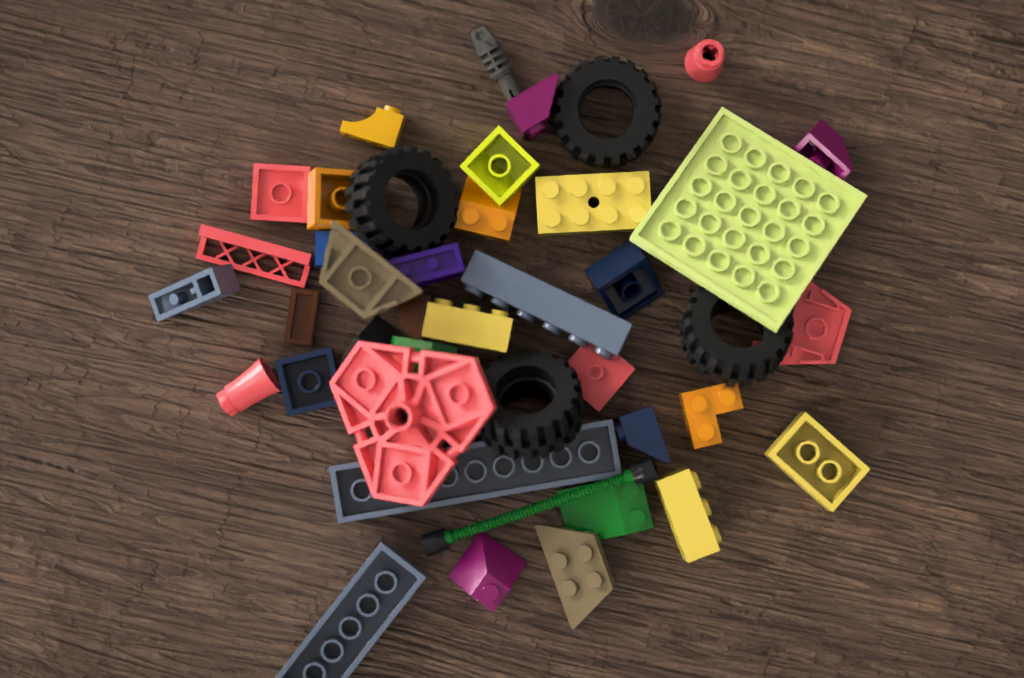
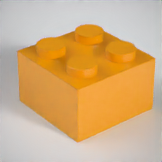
[307,167,357,231]

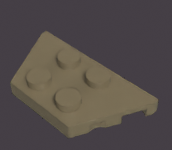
[319,220,423,320]
[535,523,617,629]

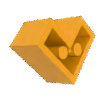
[678,382,743,449]

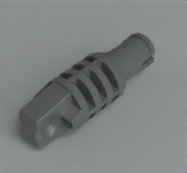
[471,26,522,101]

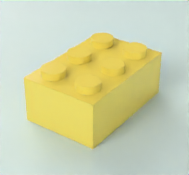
[421,298,513,354]
[764,412,870,512]
[653,467,722,563]

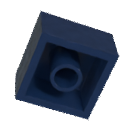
[275,347,339,416]

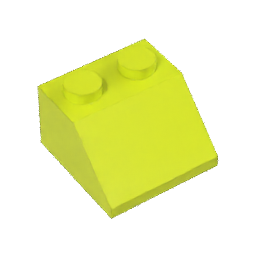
[459,125,542,206]

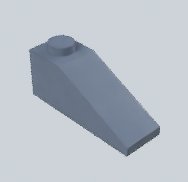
[148,264,241,322]

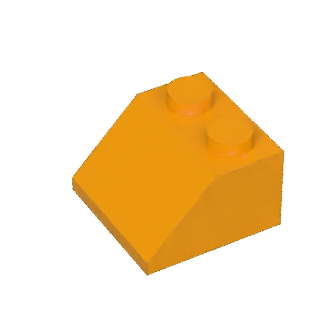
[454,176,522,243]

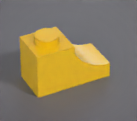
[340,105,405,149]

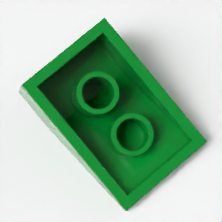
[556,478,654,540]

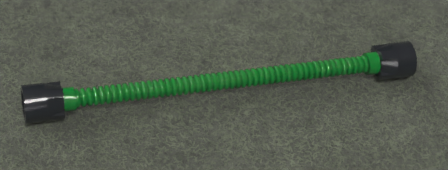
[421,456,659,557]

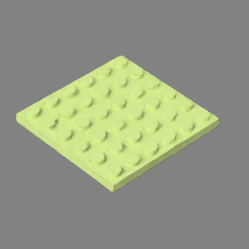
[629,107,868,333]

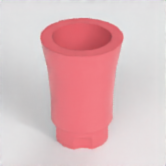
[685,39,725,82]
[216,358,282,417]

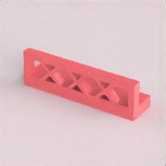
[196,224,314,289]

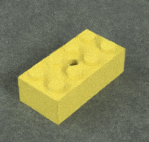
[535,171,651,237]

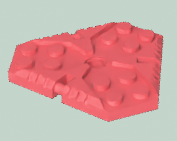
[329,340,497,507]

